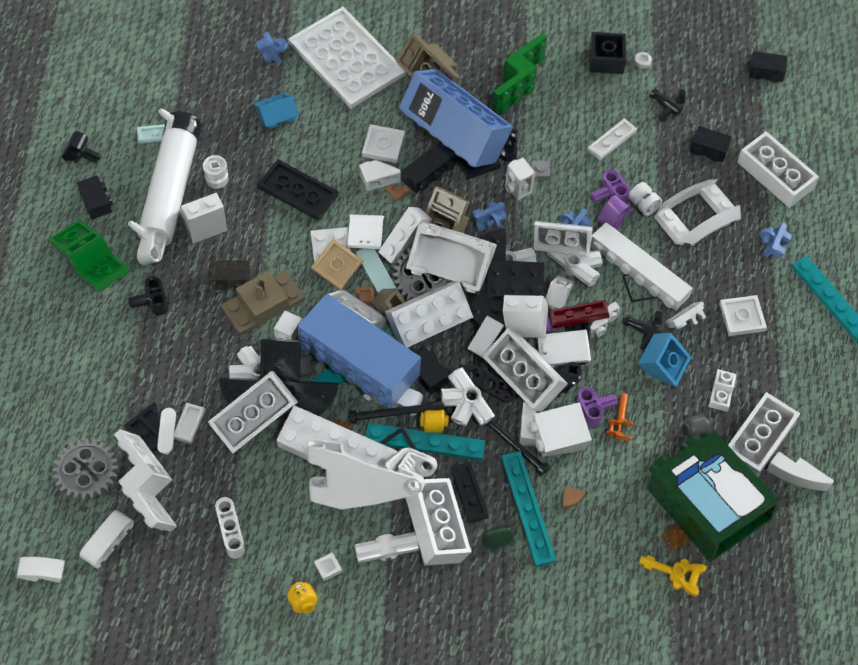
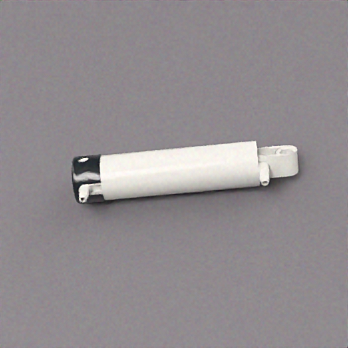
[128,108,202,266]

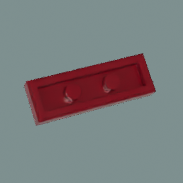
[549,299,610,329]

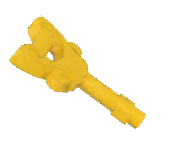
[639,555,707,597]

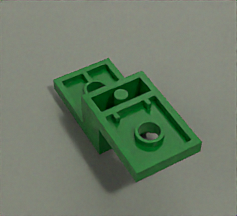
[492,33,547,115]
[48,219,130,291]

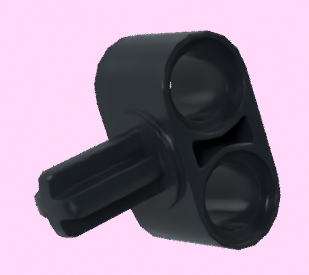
[62,131,101,164]
[128,276,168,315]

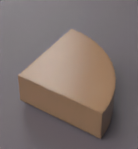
[385,185,410,202]
[355,286,375,305]
[562,487,585,509]

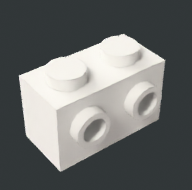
[505,158,535,201]

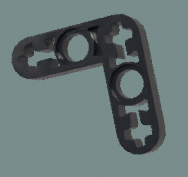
[445,365,517,416]

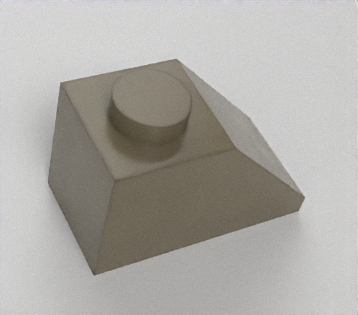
[371,288,406,317]

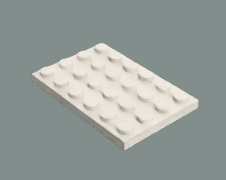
[288,7,406,109]

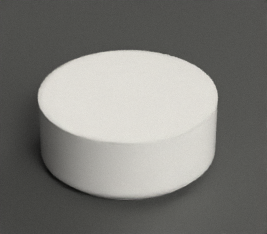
[634,52,652,69]

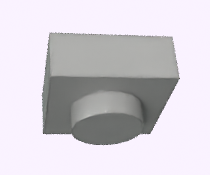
[531,161,550,179]

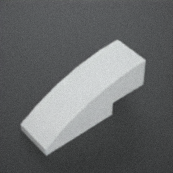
[767,452,834,491]

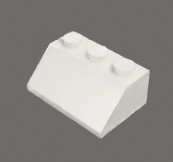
[534,221,593,256]
[329,289,388,329]

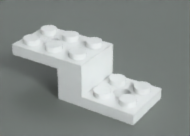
[114,429,177,532]

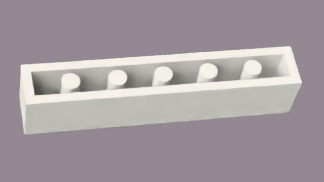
[591,222,693,311]

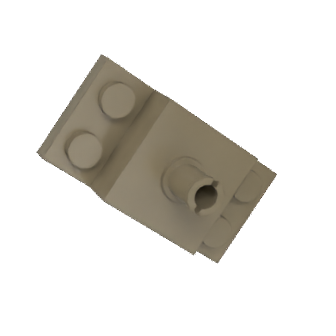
[396,33,461,84]
[425,186,470,233]
[221,270,306,336]

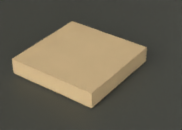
[311,239,363,290]

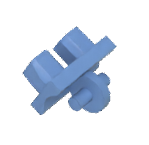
[256,32,287,64]
[472,201,507,232]
[560,208,593,226]
[760,222,792,258]

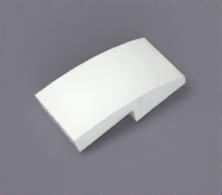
[589,301,620,338]
[709,369,737,412]
[16,557,65,583]

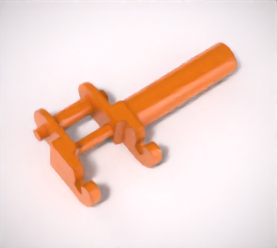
[606,393,633,441]

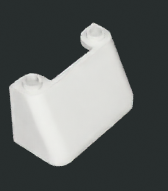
[406,222,496,293]

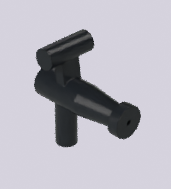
[649,88,686,122]
[623,311,663,350]

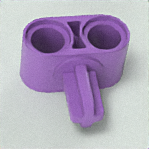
[590,169,629,203]
[597,195,632,229]
[576,387,618,427]

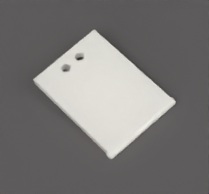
[347,214,384,249]
[538,329,591,366]

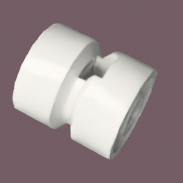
[203,155,229,189]
[628,182,662,216]

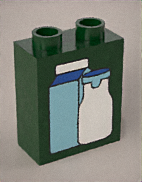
[648,430,779,562]

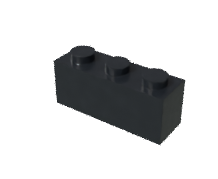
[401,141,456,193]

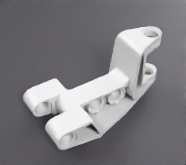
[307,440,437,509]

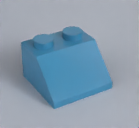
[252,92,299,129]
[638,333,691,387]

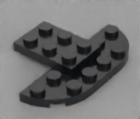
[467,229,544,337]
[219,339,339,421]

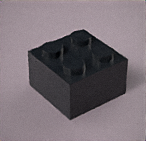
[589,32,626,74]

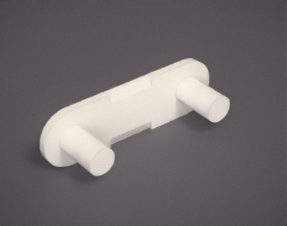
[158,408,176,455]

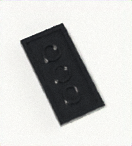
[257,159,339,221]

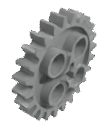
[393,248,452,301]
[52,439,120,502]

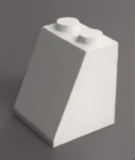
[179,193,227,244]
[503,295,548,338]
[530,402,592,457]

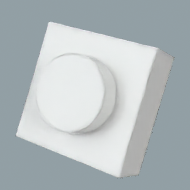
[314,552,342,582]

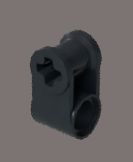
[556,362,582,398]

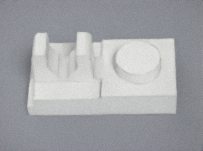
[665,301,706,329]

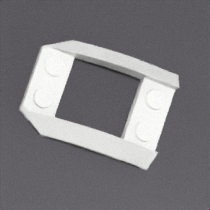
[654,179,741,246]

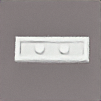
[587,118,637,161]

